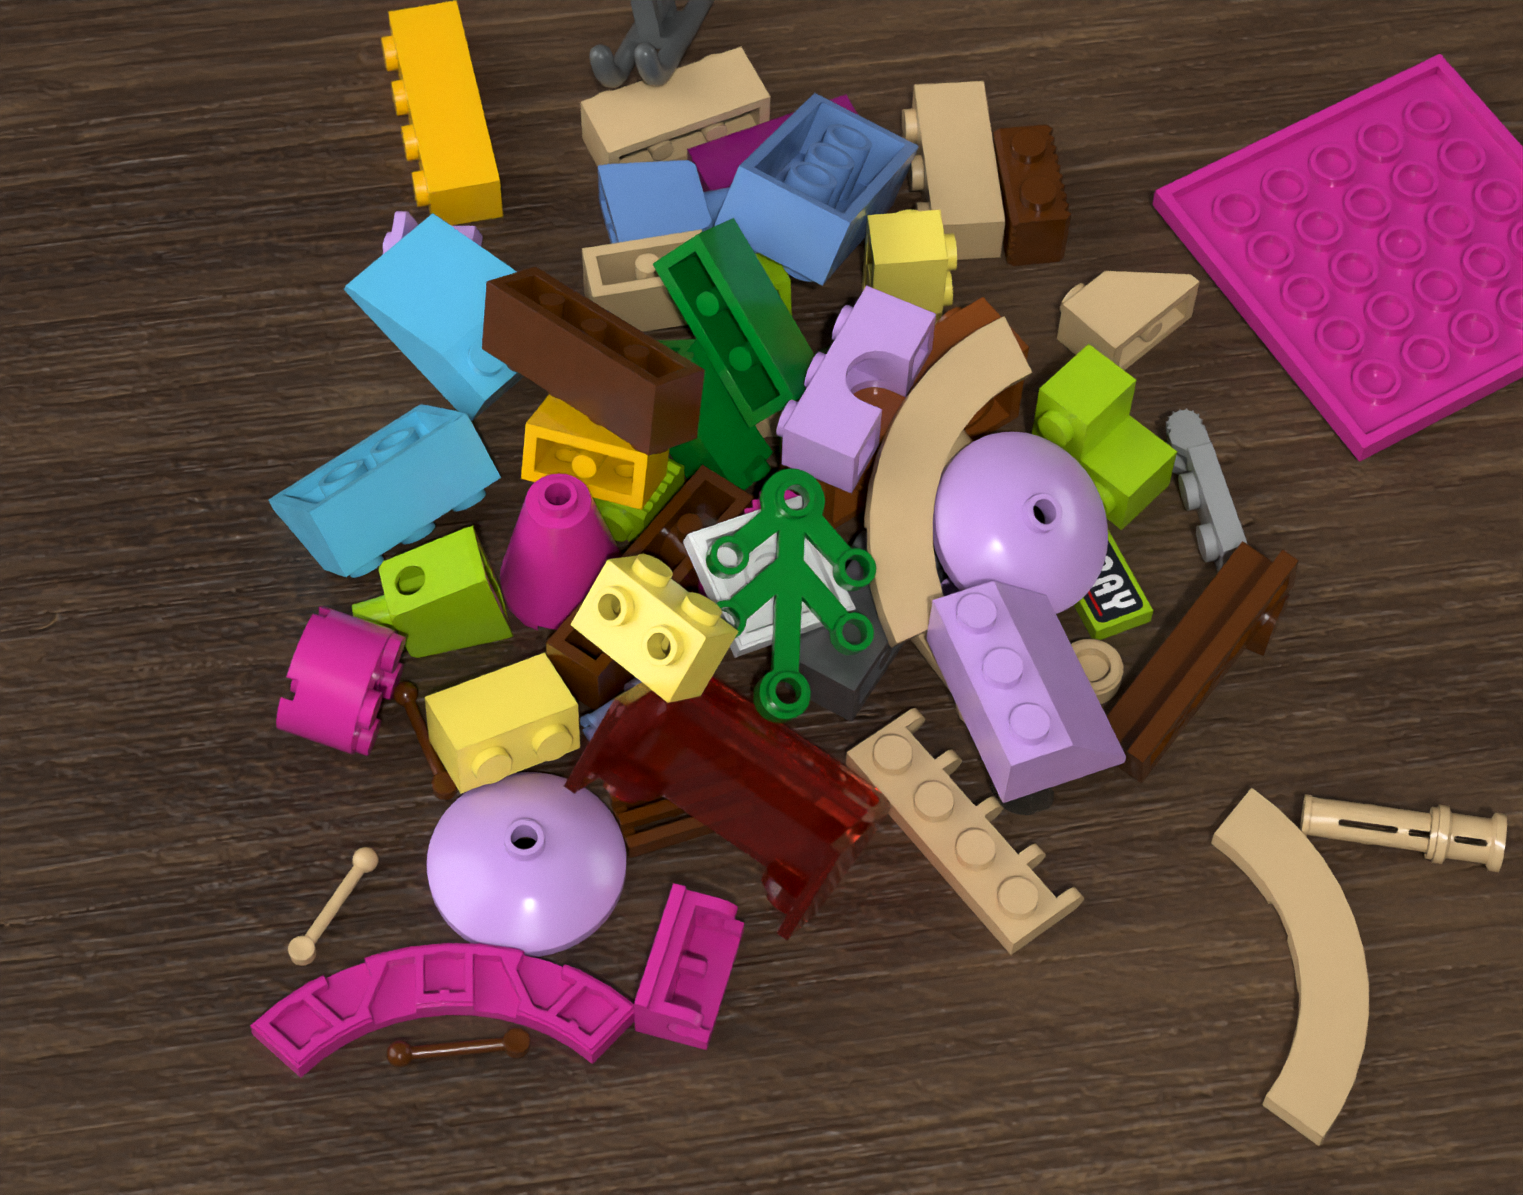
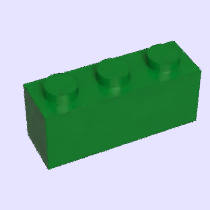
[653,218,815,428]

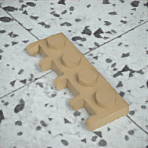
[846,708,1084,955]

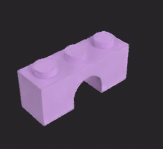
[776,285,936,493]

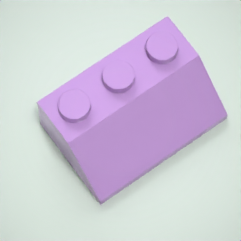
[926,581,1126,803]

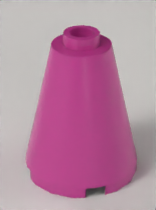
[500,474,622,631]

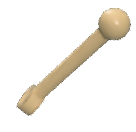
[288,847,379,966]

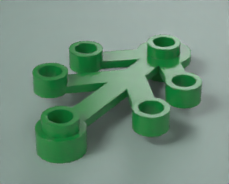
[706,468,876,723]

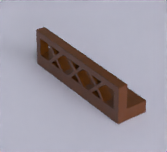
[1107,541,1299,784]

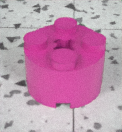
[276,605,406,756]

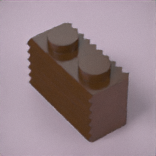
[993,124,1071,266]

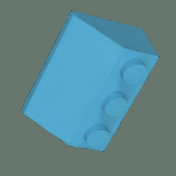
[268,404,501,578]

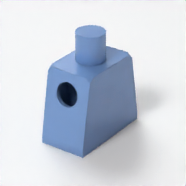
[598,160,730,244]

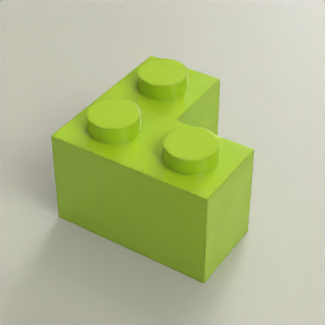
[1032,344,1177,530]

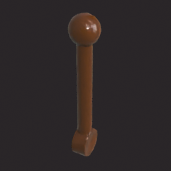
[393,681,458,800]
[386,1028,530,1068]

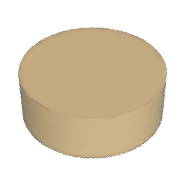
[1071,639,1123,704]

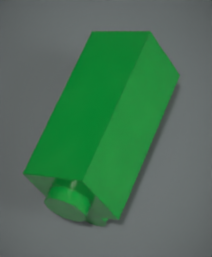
[657,339,773,490]

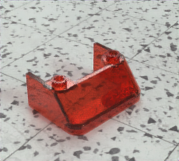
[564,676,891,941]

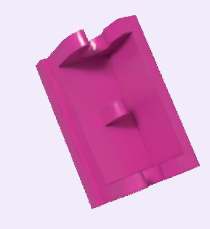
[634,883,744,1050]

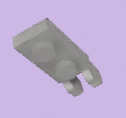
[1166,408,1247,572]

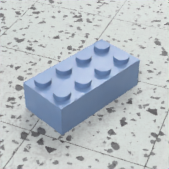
[714,93,919,286]

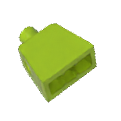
[352,526,513,658]

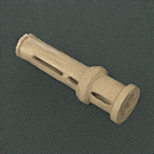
[1300,794,1507,873]

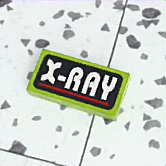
[1074,530,1153,640]

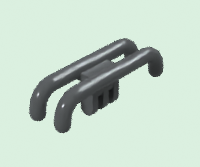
[589,0,714,88]

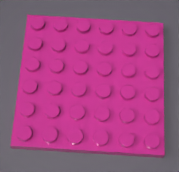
[1152,54,1523,462]

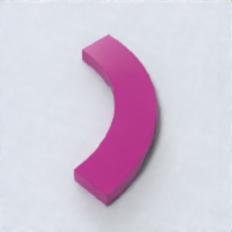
[250,943,635,1078]

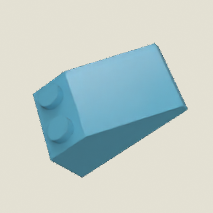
[344,213,524,422]

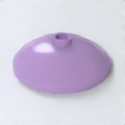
[933,432,1108,614]
[427,772,627,957]

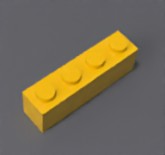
[381,0,503,226]

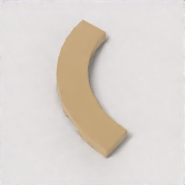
[864,316,1032,648]
[1211,788,1369,1146]

